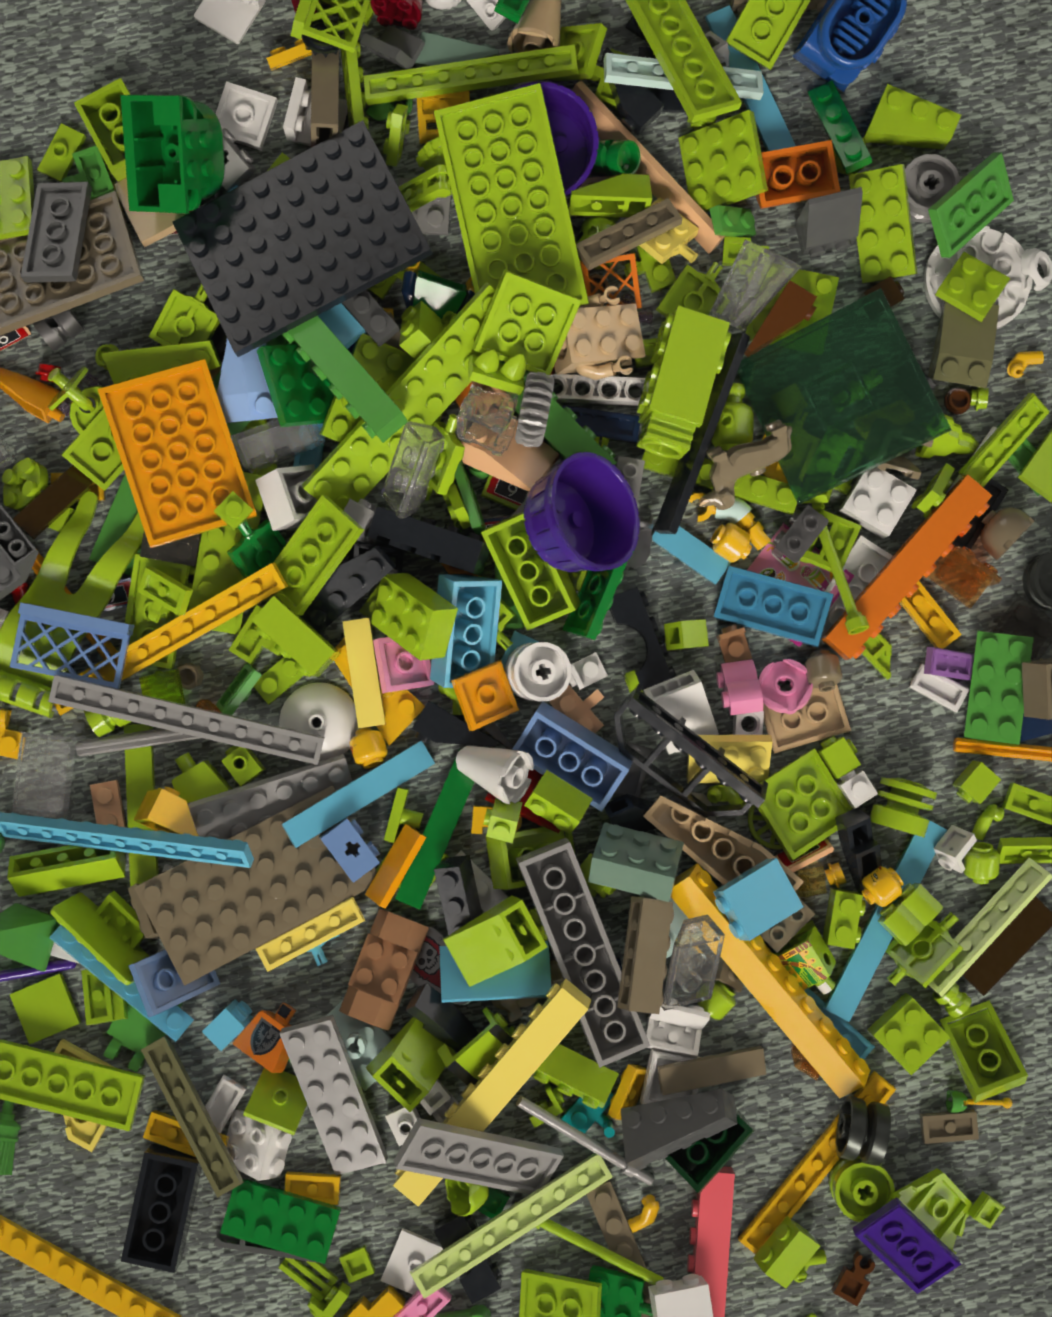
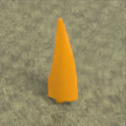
[0,367,66,424]

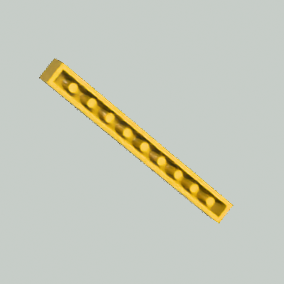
[671,863,871,1099]

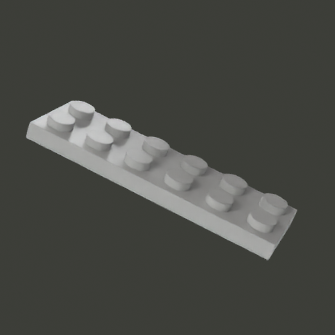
[279,1015,388,1175]
[394,1118,564,1195]

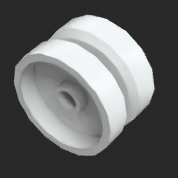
[505,642,571,701]

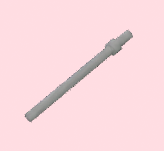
[516,1096,655,1186]

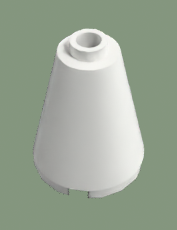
[456,746,534,804]

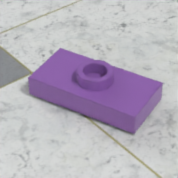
[924,647,974,681]

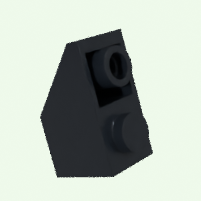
[604,794,657,832]

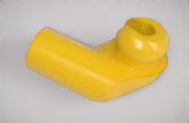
[1007,351,1044,378]

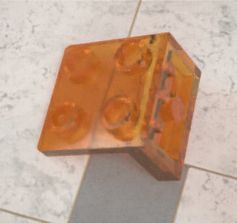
[927,546,1002,609]

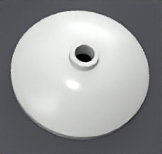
[279,683,359,761]

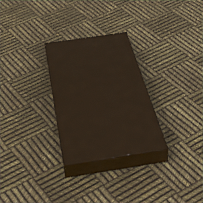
[962,896,1052,996]

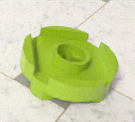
[2,457,49,512]

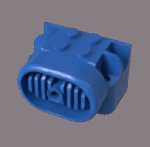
[792,0,907,92]

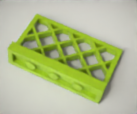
[290,0,370,53]

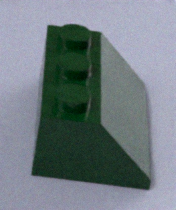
[665,1108,755,1194]

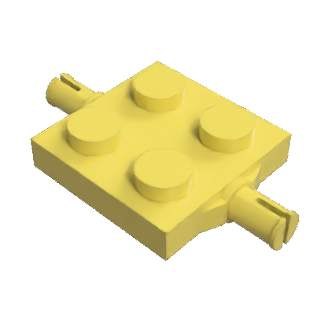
[639,197,699,264]

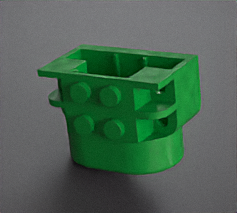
[120,95,225,214]

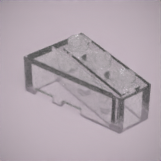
[709,239,802,331]
[230,419,326,474]

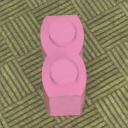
[716,660,763,715]

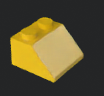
[134,786,198,836]

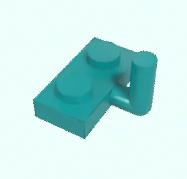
[560,1092,615,1138]

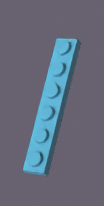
[50,925,194,1042]

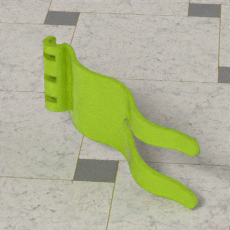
[0,491,147,718]

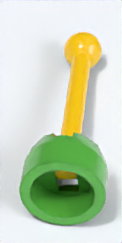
[946,1090,1013,1113]

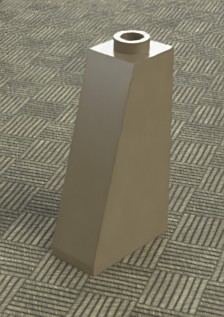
[311,50,339,148]

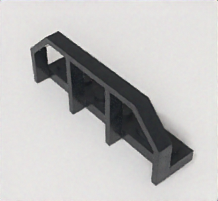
[614,684,768,817]

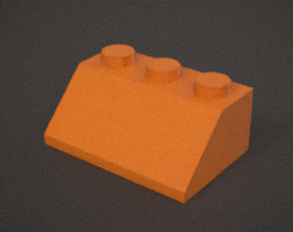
[755,140,841,209]

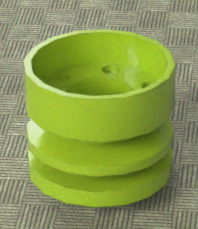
[870,777,937,838]

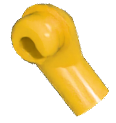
[627,1194,660,1233]

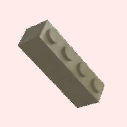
[617,896,674,1014]

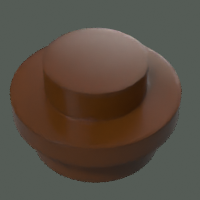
[944,388,971,415]

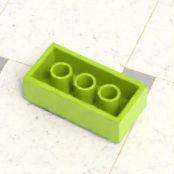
[481,511,581,631]

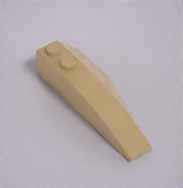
[643,795,804,892]

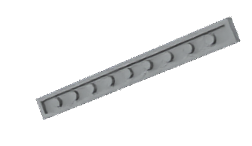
[48,674,325,765]

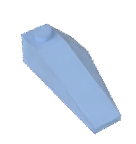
[216,338,278,423]

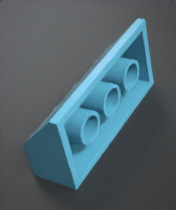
[430,574,502,688]

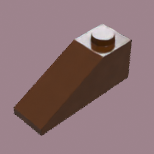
[744,280,817,357]

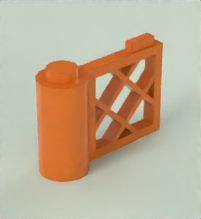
[580,253,642,308]

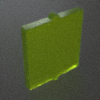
[139,669,186,705]

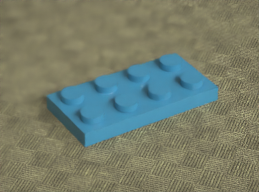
[714,566,834,647]

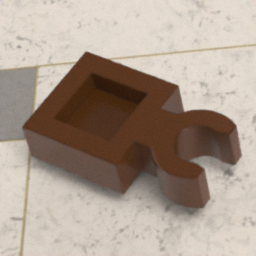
[831,1251,875,1306]

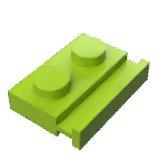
[81,969,128,1025]

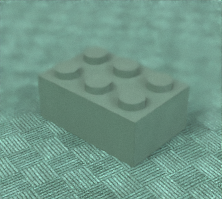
[588,823,684,902]

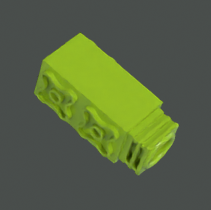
[636,305,731,460]

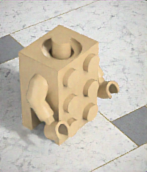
[554,286,646,380]

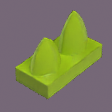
[468,349,526,395]

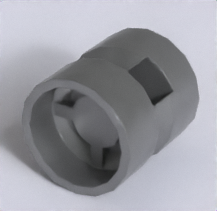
[33,309,85,351]

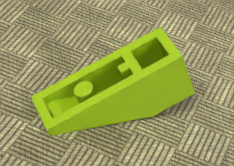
[568,174,652,217]

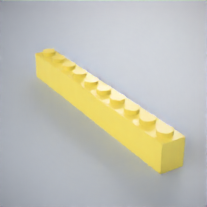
[393,978,592,1207]

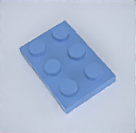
[129,949,220,1017]

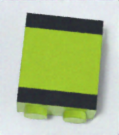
[437,1007,516,1086]

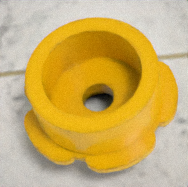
[824,862,846,888]

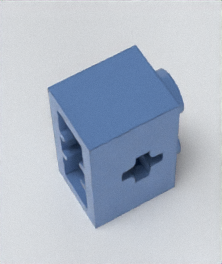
[319,818,380,883]

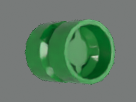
[592,139,641,176]

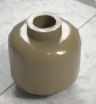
[804,650,843,692]

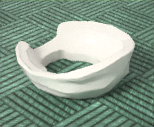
[1021,248,1052,291]

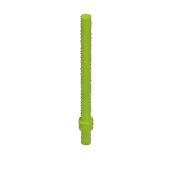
[515,1202,664,1285]

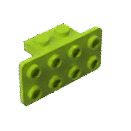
[50,891,149,985]

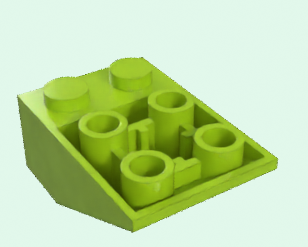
[443,895,548,987]
[365,1016,455,1112]

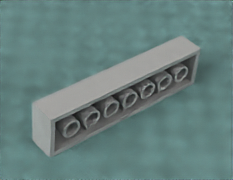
[515,838,650,1068]

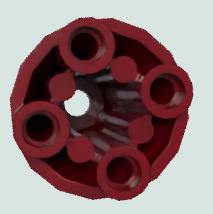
[370,0,423,30]

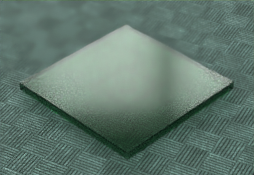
[737,288,951,505]

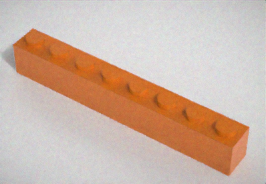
[821,474,993,660]

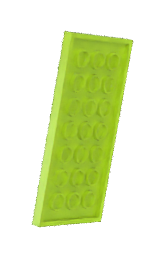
[434,83,589,306]

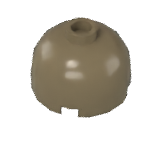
[980,507,1035,561]

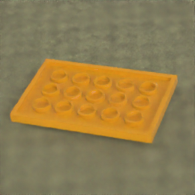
[98,359,257,548]

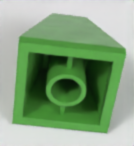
[0,903,59,971]

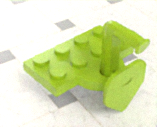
[48,366,139,491]

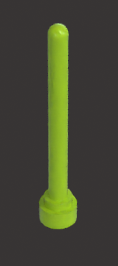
[819,513,870,635]

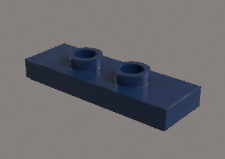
[562,405,640,444]

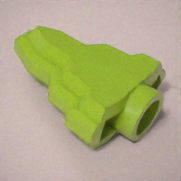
[915,414,979,459]

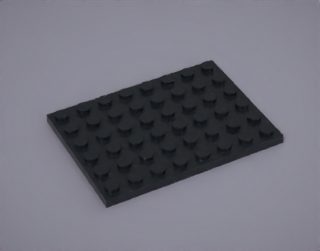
[172,120,433,357]

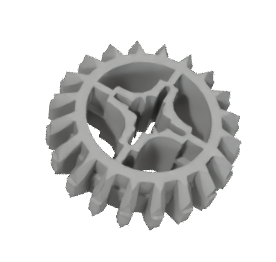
[515,372,554,448]

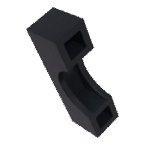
[609,587,677,694]

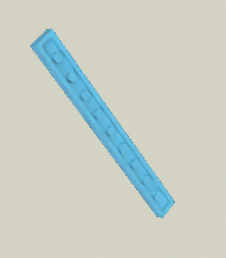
[0,812,254,868]

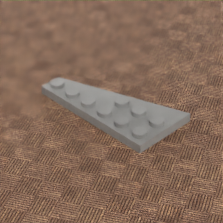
[188,754,352,840]

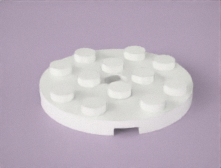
[924,226,1033,329]

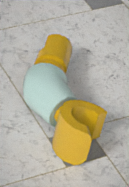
[689,491,771,550]

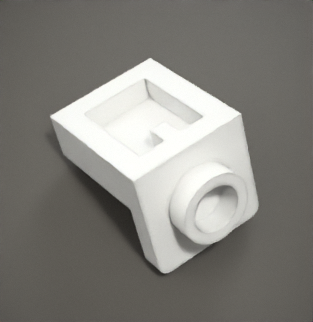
[569,652,608,690]
[933,825,977,873]

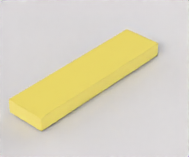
[342,618,386,728]
[255,897,365,972]

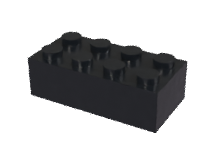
[121,1144,202,1273]

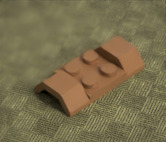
[339,908,429,1031]

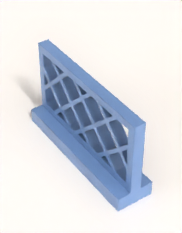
[10,602,135,689]

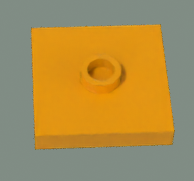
[451,660,519,731]

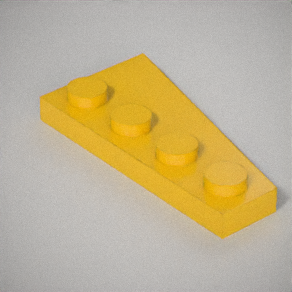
[334,637,425,746]

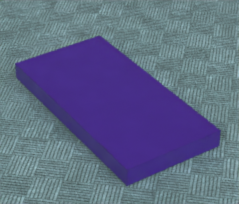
[852,1197,961,1294]

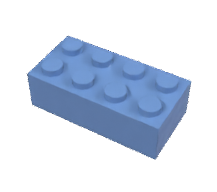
[512,701,633,812]

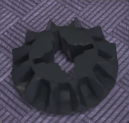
[302,19,345,58]

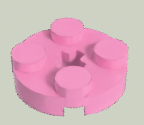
[759,659,813,714]

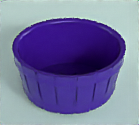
[510,82,599,196]
[524,452,640,572]

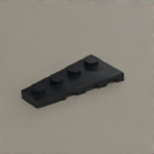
[303,545,397,634]

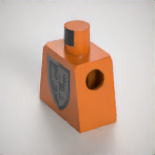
[232,1002,296,1073]

